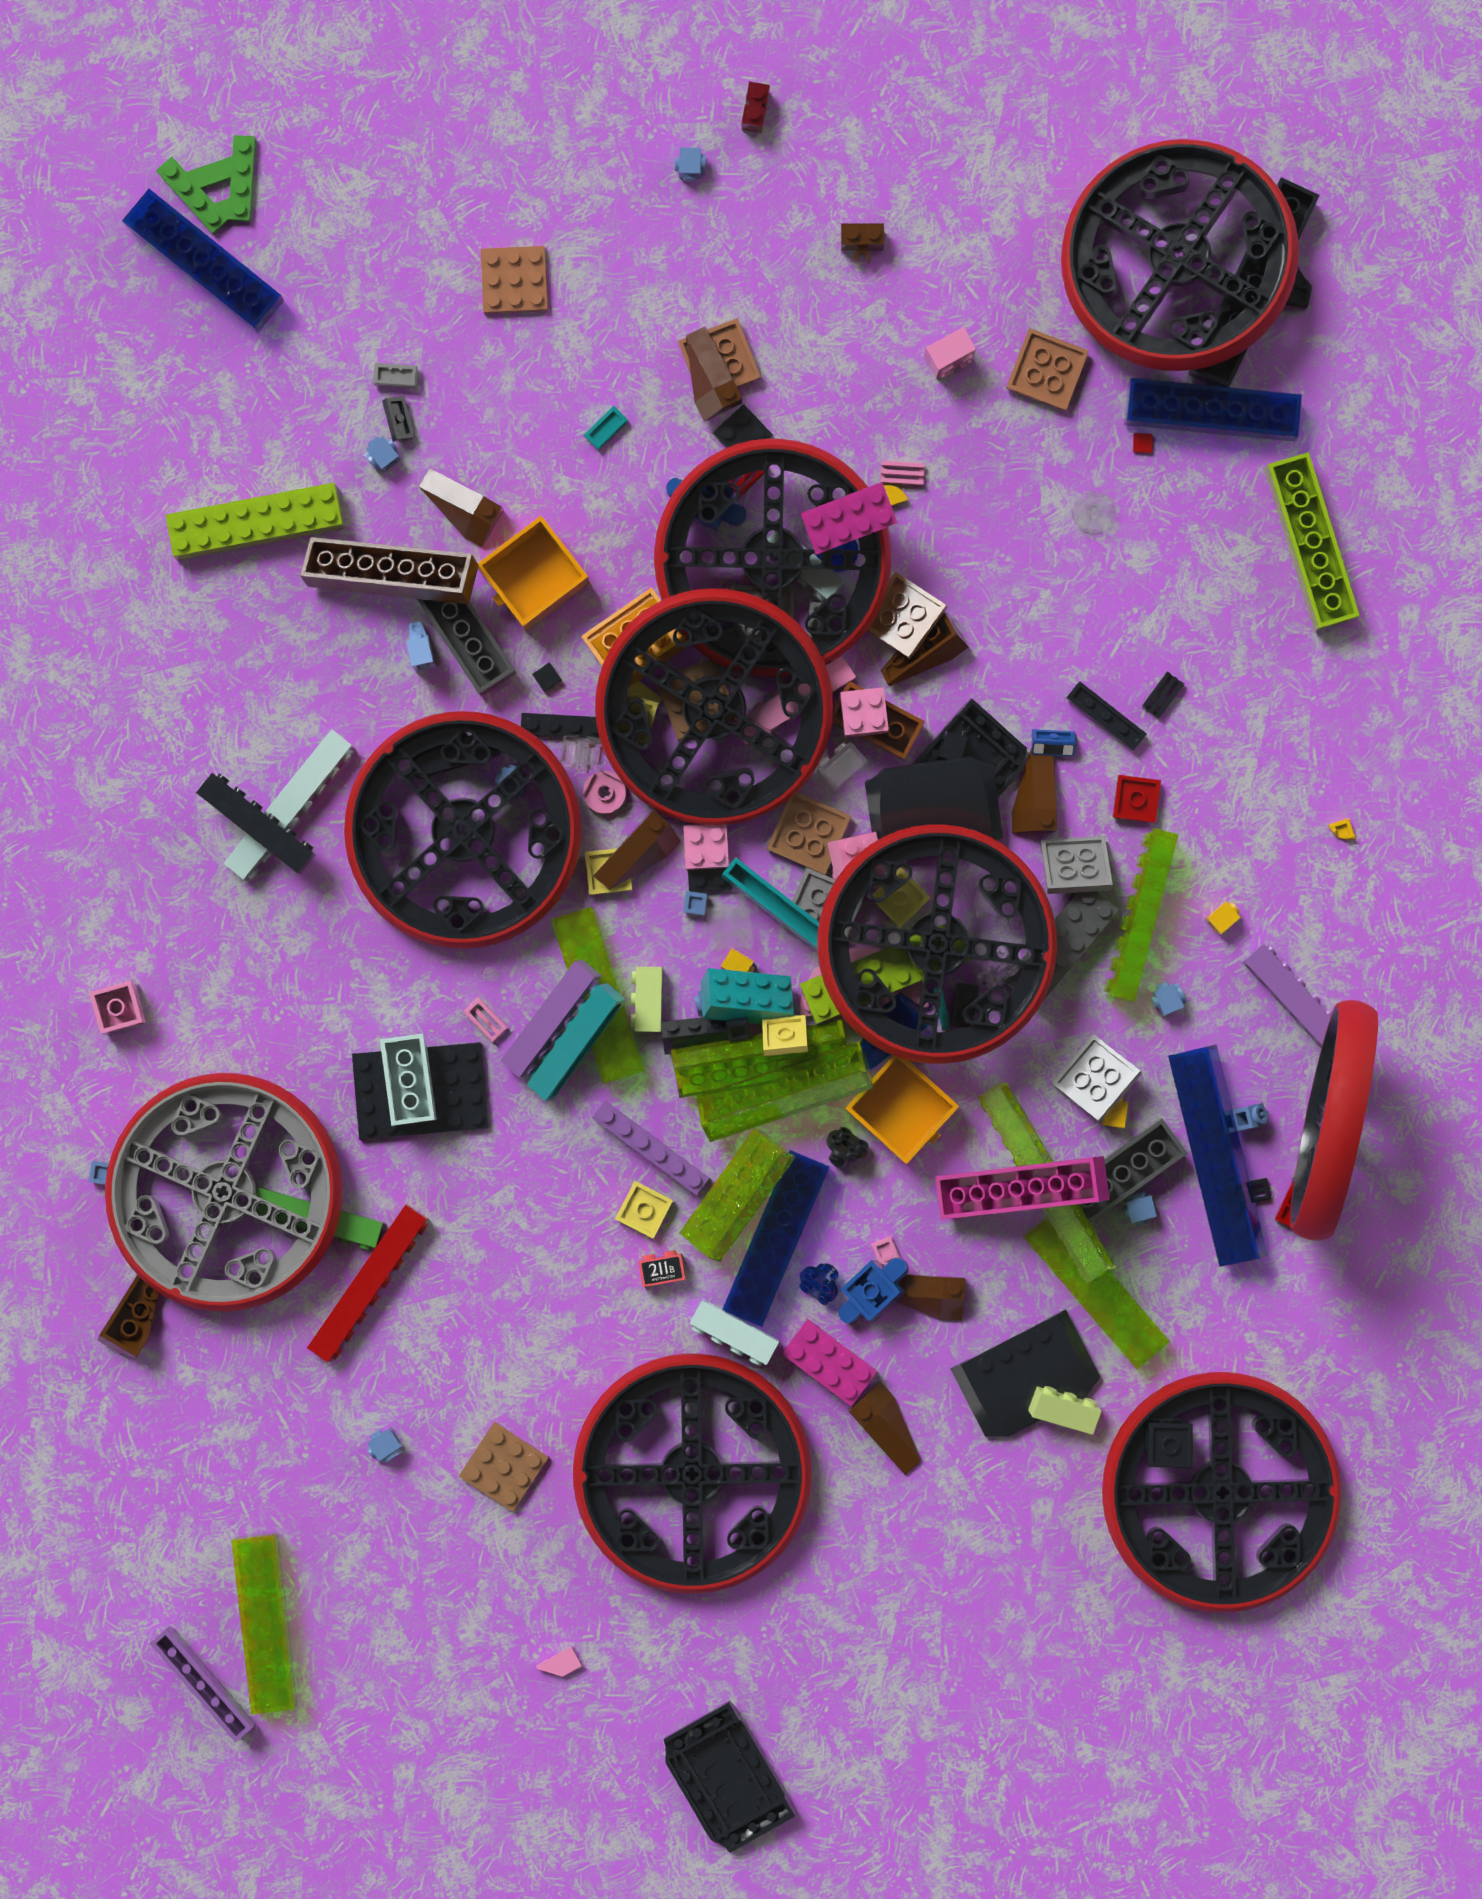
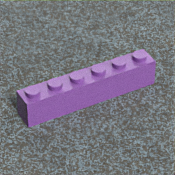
[1242,944,1332,1048]
[500,960,602,1077]
[592,1101,709,1195]
[149,1626,255,1743]

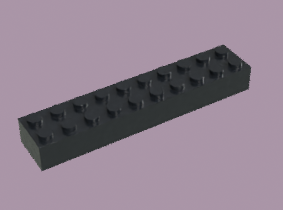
[1188,177,1320,392]

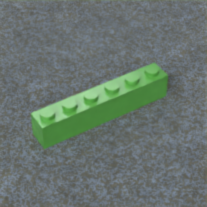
[256,1187,384,1250]

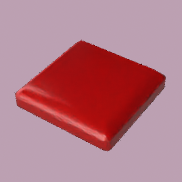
[1133,433,1153,453]

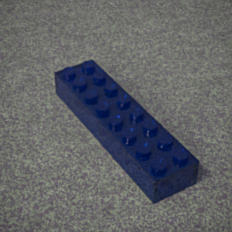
[122,188,284,334]
[1124,378,1302,442]
[722,1150,830,1327]

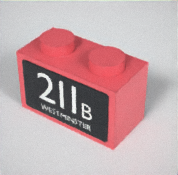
[638,1250,686,1287]

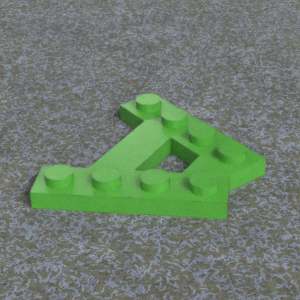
[156,135,256,235]

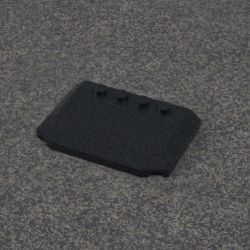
[912,698,1027,798]
[865,756,1003,841]
[950,1309,1100,1437]
[664,1700,796,1853]

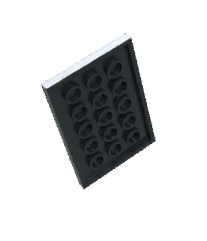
[352,1042,489,1140]

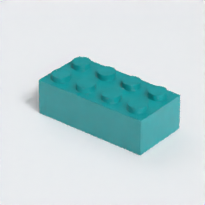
[701,968,794,1024]

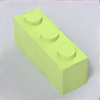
[631,966,662,1032]
[1028,1386,1101,1435]

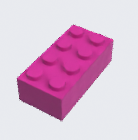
[800,482,898,554]
[781,1318,877,1406]

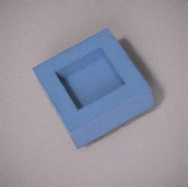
[683,891,707,916]
[89,1161,109,1185]

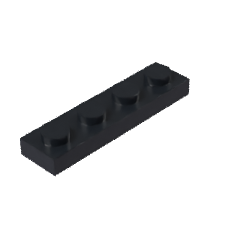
[1066,681,1147,751]
[521,713,600,739]

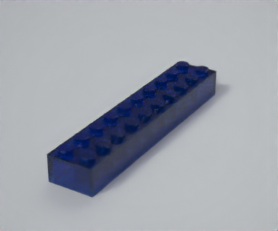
[1168,1044,1268,1267]

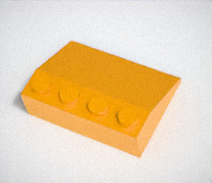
[581,587,688,687]

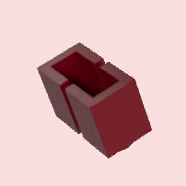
[741,81,770,133]

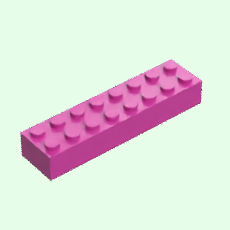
[935,1156,1110,1220]

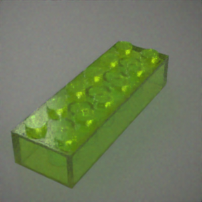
[679,1128,795,1262]

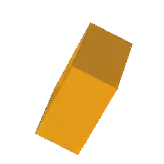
[478,516,590,632]
[844,1055,959,1164]

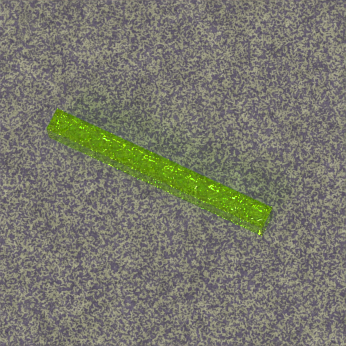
[978,1082,1116,1283]

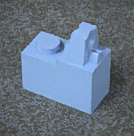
[406,621,436,672]

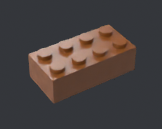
[832,681,925,762]

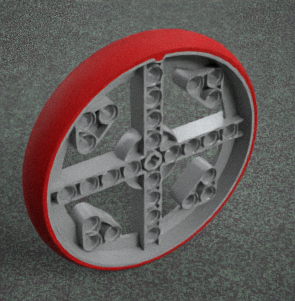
[105,1073,343,1312]

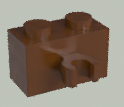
[841,223,884,263]

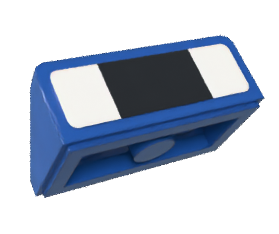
[1031,729,1076,757]

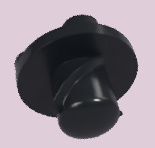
[826,1127,869,1168]

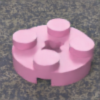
[583,771,626,814]

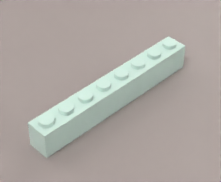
[223,729,354,881]

